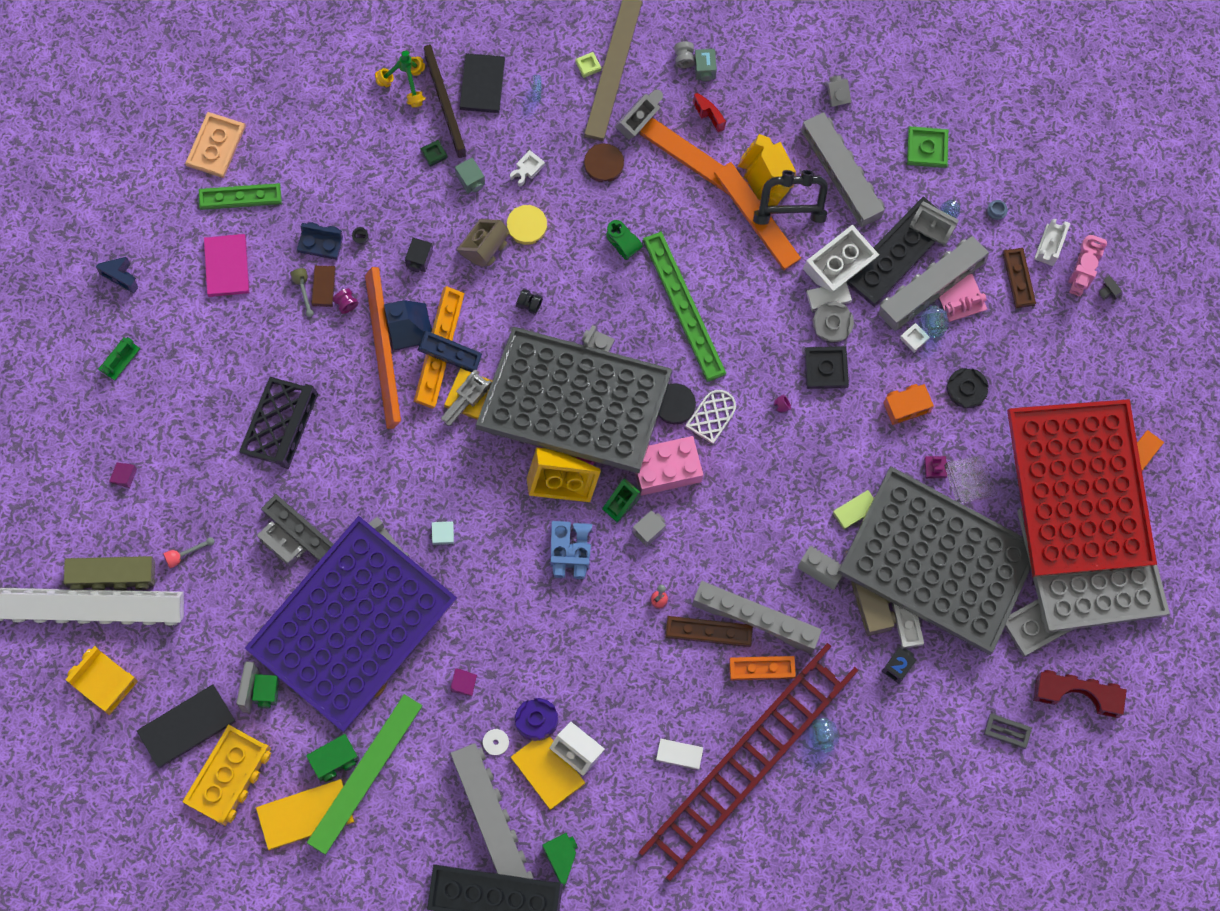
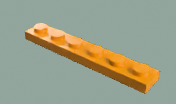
[413,286,465,409]

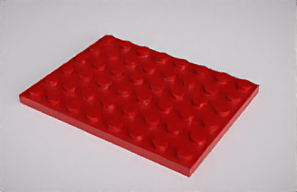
[1007,399,1157,577]

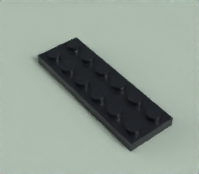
[847,196,938,307]
[427,864,563,911]

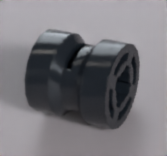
[516,288,543,315]

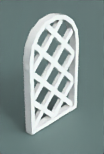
[685,390,736,444]

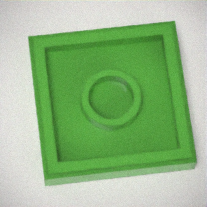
[907,126,949,168]

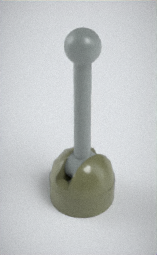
[290,268,314,317]

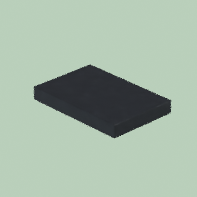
[460,53,505,113]

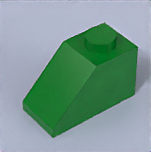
[542,833,578,887]

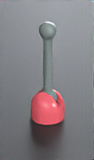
[163,537,215,569]
[651,584,668,608]

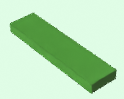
[199,183,282,210]

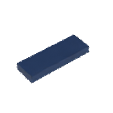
[417,330,482,372]

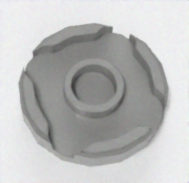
[812,301,854,343]

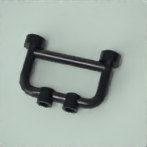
[753,170,828,225]

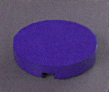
[515,698,559,741]

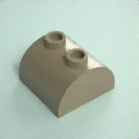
[457,219,509,267]

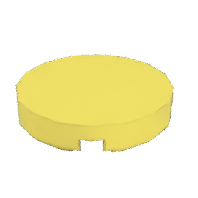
[507,205,547,245]

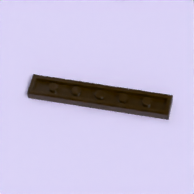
[424,44,466,158]

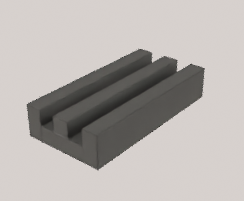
[983,713,1032,749]

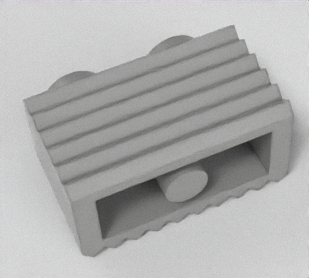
[798,546,842,590]

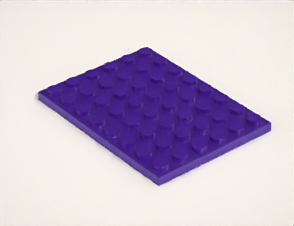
[245,515,458,732]

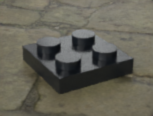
[804,346,849,389]

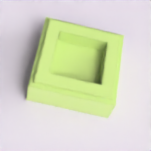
[575,52,602,78]

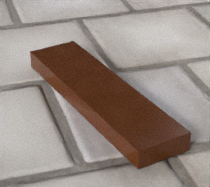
[665,616,753,647]

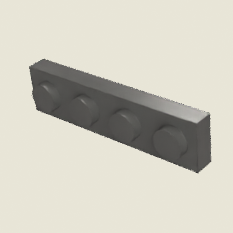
[261,494,333,561]

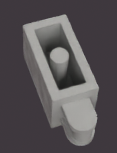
[614,90,663,140]

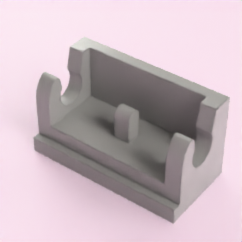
[909,201,959,246]
[257,521,306,568]

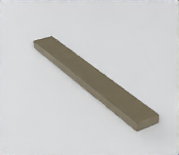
[584,0,642,142]

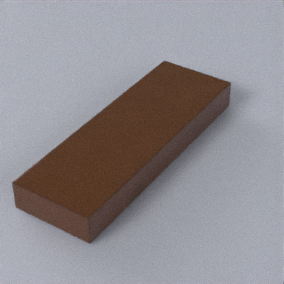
[1002,248,1036,309]

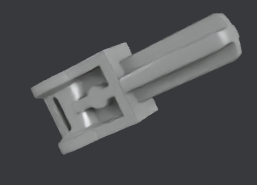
[441,370,492,426]

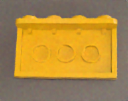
[182,724,272,827]

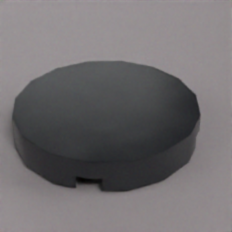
[947,368,989,408]
[659,383,696,425]

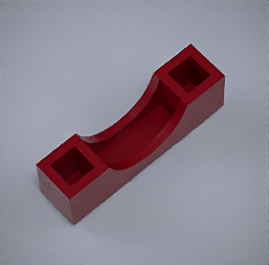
[1033,670,1127,718]

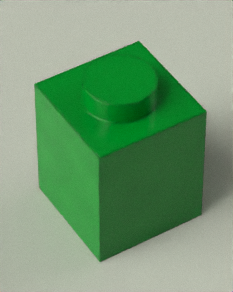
[252,674,279,709]

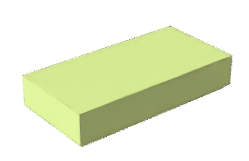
[833,490,874,530]

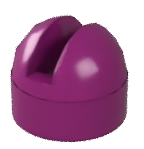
[774,394,791,413]

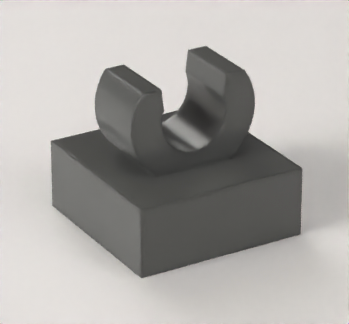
[1099,275,1123,300]

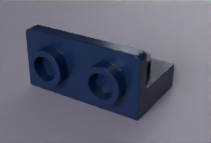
[297,222,343,260]

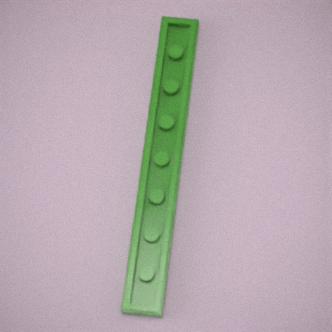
[643,231,726,382]
[307,694,423,856]

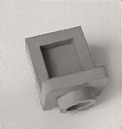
[824,75,852,107]

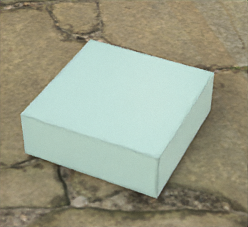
[432,521,454,545]

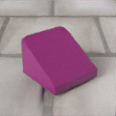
[109,462,137,489]
[451,668,477,696]

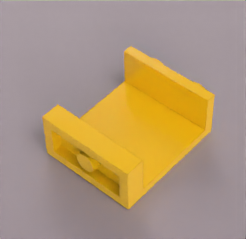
[65,646,138,715]

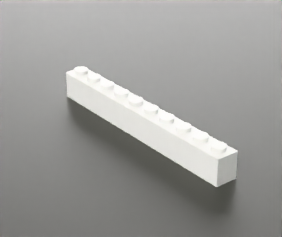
[0,588,184,625]

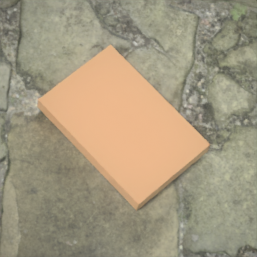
[185,112,246,178]

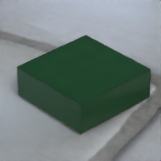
[420,140,448,167]

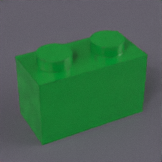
[306,734,359,782]

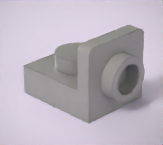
[582,325,615,352]

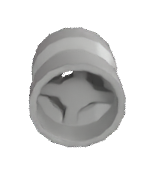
[674,41,695,68]

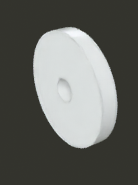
[483,729,509,756]

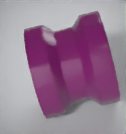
[333,288,359,314]

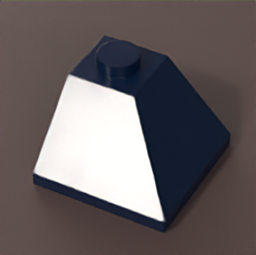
[384,300,432,351]

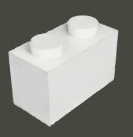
[549,722,605,776]

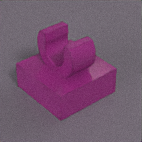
[924,456,948,479]

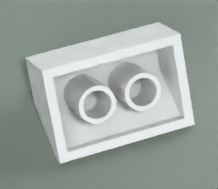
[803,225,879,292]

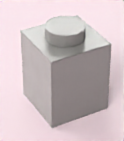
[632,510,666,547]

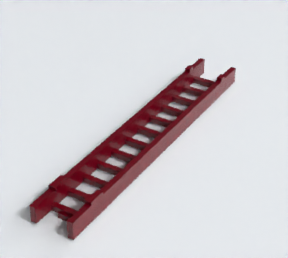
[638,643,859,882]

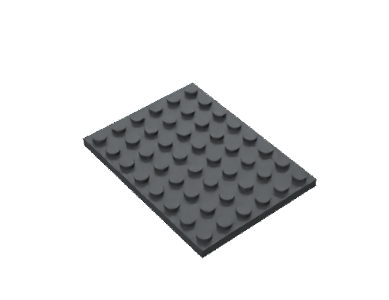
[476,327,672,473]
[837,466,1031,655]

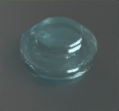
[940,200,960,218]

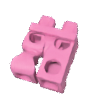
[1068,235,1107,297]

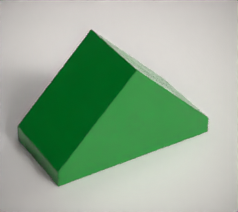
[602,478,640,523]

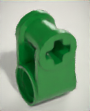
[606,220,643,260]

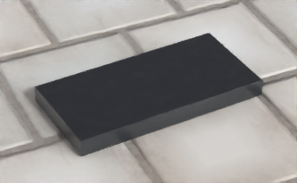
[136,684,236,769]

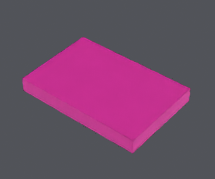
[204,234,250,297]

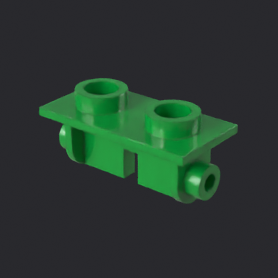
[98,337,141,381]

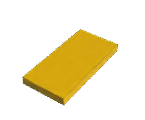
[256,779,354,851]

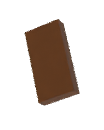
[312,265,336,307]

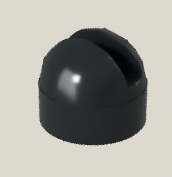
[352,227,369,244]

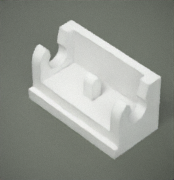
[1034,219,1070,266]

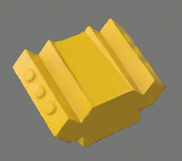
[737,134,796,206]

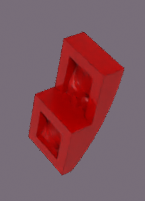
[693,93,726,133]

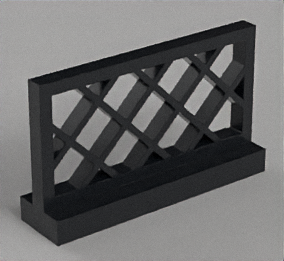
[239,377,318,469]

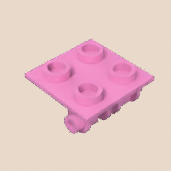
[939,274,987,322]

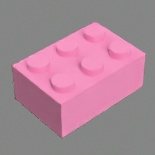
[635,436,703,496]

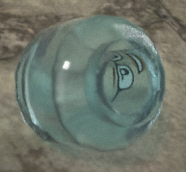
[921,306,949,338]
[809,718,840,752]

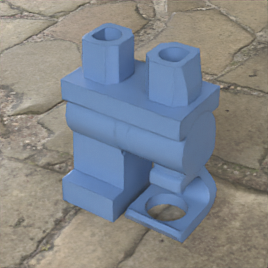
[551,521,592,579]

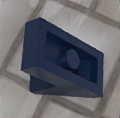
[96,257,138,294]

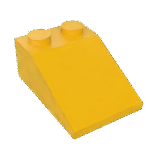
[526,447,601,502]

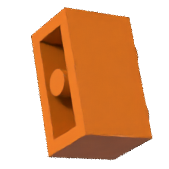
[883,384,934,425]

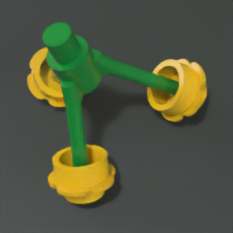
[375,50,426,108]

